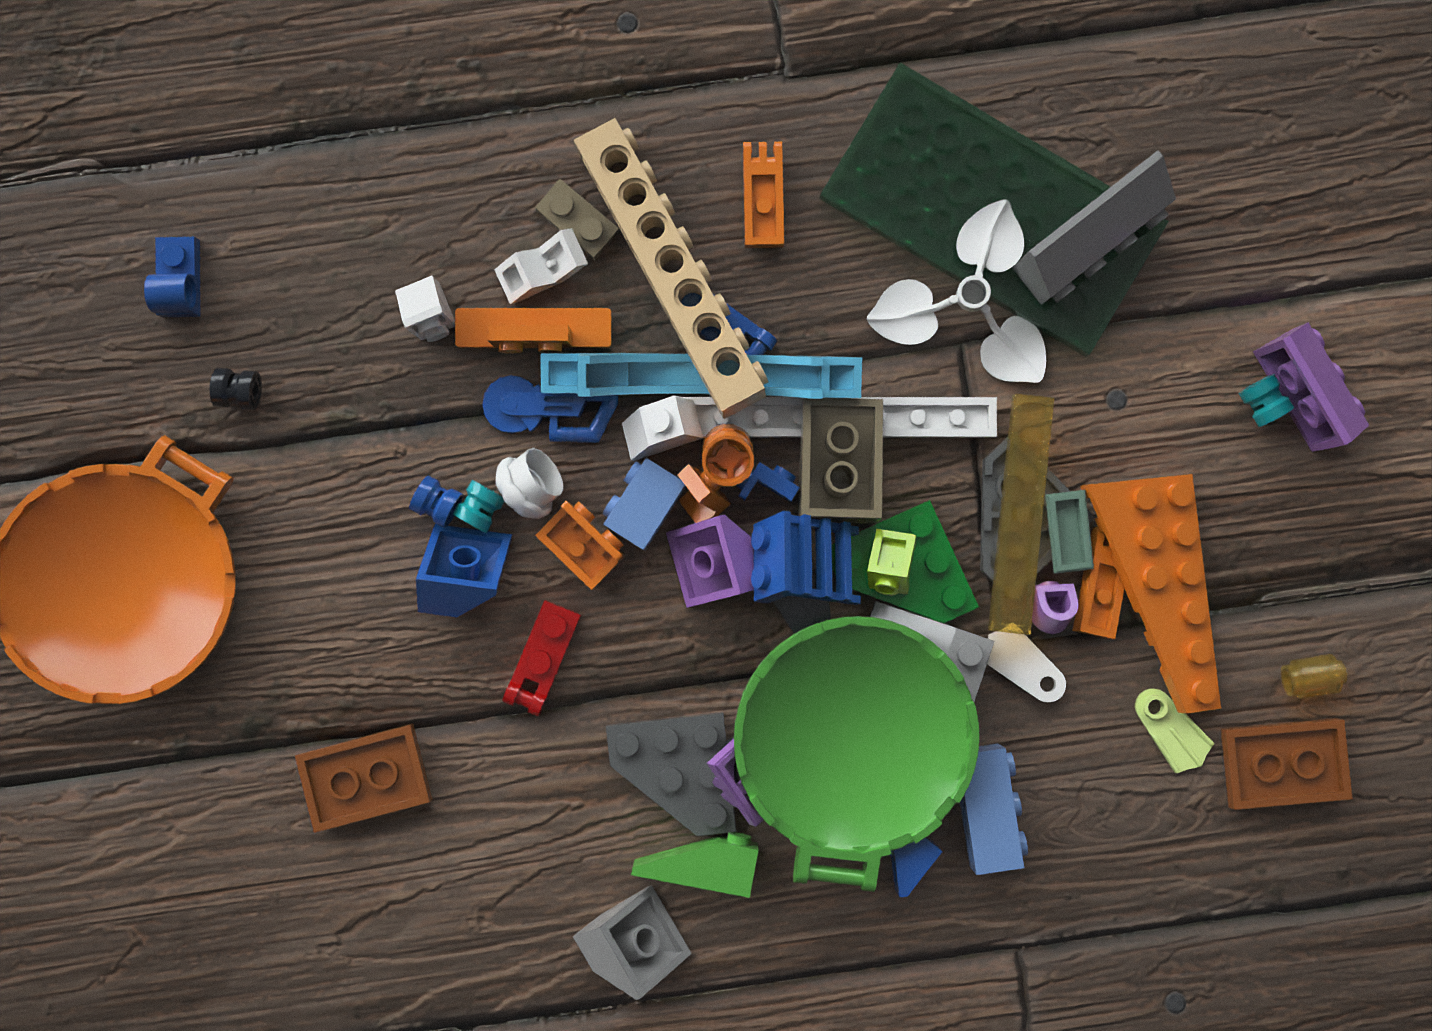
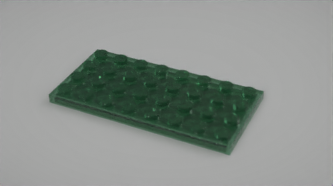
[819,62,1169,357]

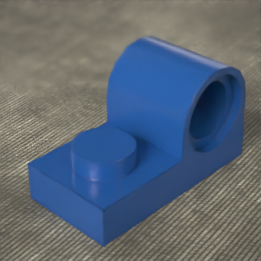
[144,237,201,318]

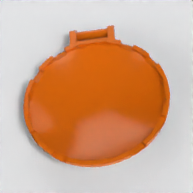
[0,435,236,704]

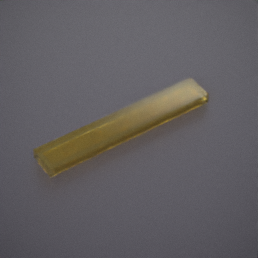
[988,394,1054,635]

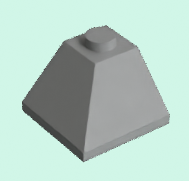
[573,885,692,1000]

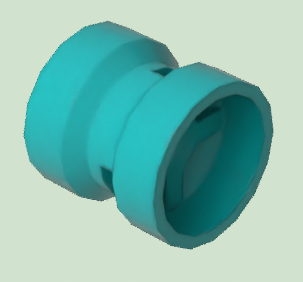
[1238,373,1295,427]
[452,480,505,533]

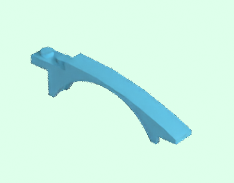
[541,353,862,399]

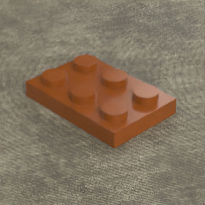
[1221,718,1353,810]
[295,724,433,833]

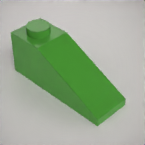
[631,832,759,898]

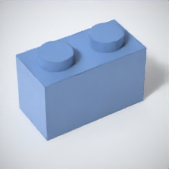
[602,458,686,551]

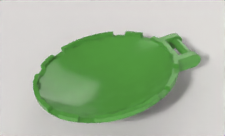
[734,616,979,892]

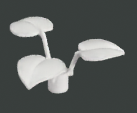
[867,200,1046,383]

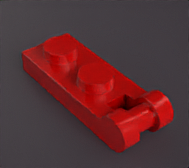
[502,600,582,717]

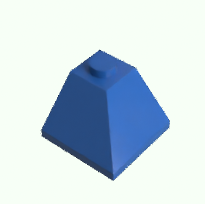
[416,524,512,617]

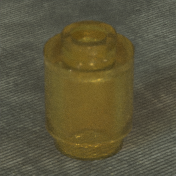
[1281,654,1347,699]

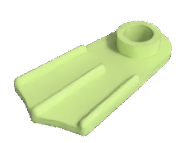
[1135,688,1214,774]

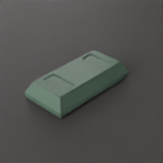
[1045,490,1094,573]

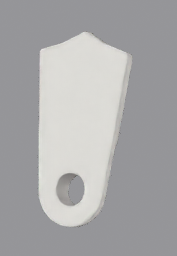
[987,623,1066,702]

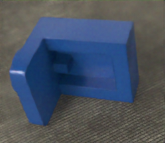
[736,462,800,502]

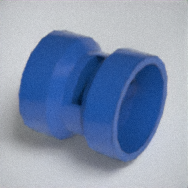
[409,475,464,528]

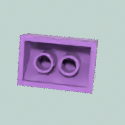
[1253,322,1369,452]

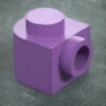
[1027,581,1078,634]

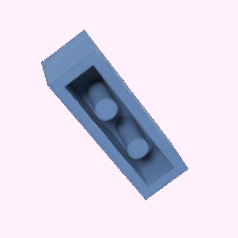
[960,743,1028,875]

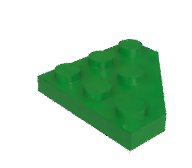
[832,500,979,623]

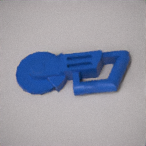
[482,375,619,443]

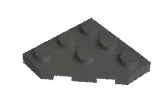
[980,432,1095,599]
[606,712,736,836]

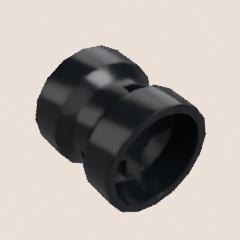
[209,367,262,410]

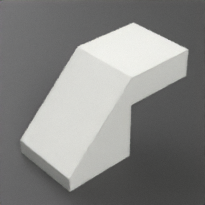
[494,228,588,304]

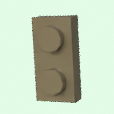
[535,179,620,261]

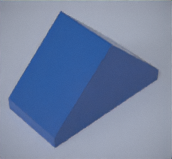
[890,837,943,897]

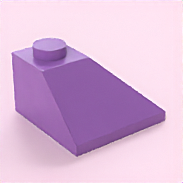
[666,514,754,608]

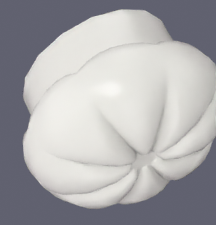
[495,448,563,519]

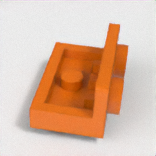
[535,501,625,590]

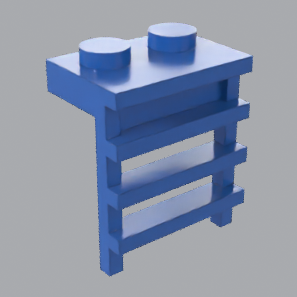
[751,511,861,605]

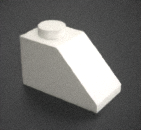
[622,395,703,461]

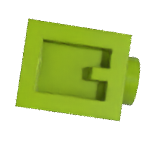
[867,529,916,596]

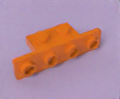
[455,308,612,354]

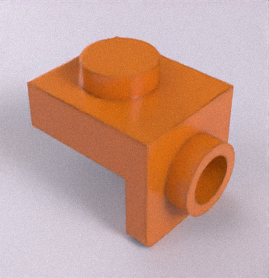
[678,464,731,523]

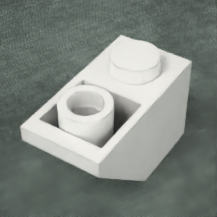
[396,276,455,342]

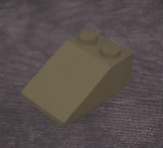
[798,398,883,524]

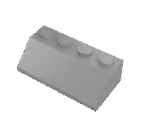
[1012,150,1176,305]

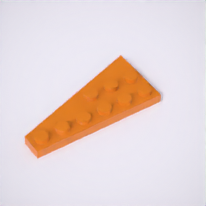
[1080,474,1221,714]

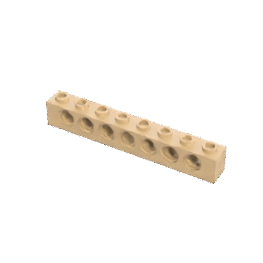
[574,118,769,419]

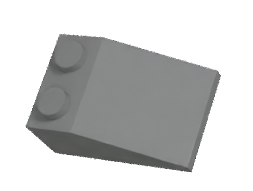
[870,601,995,702]

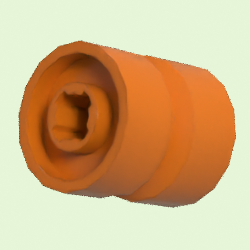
[702,424,754,486]

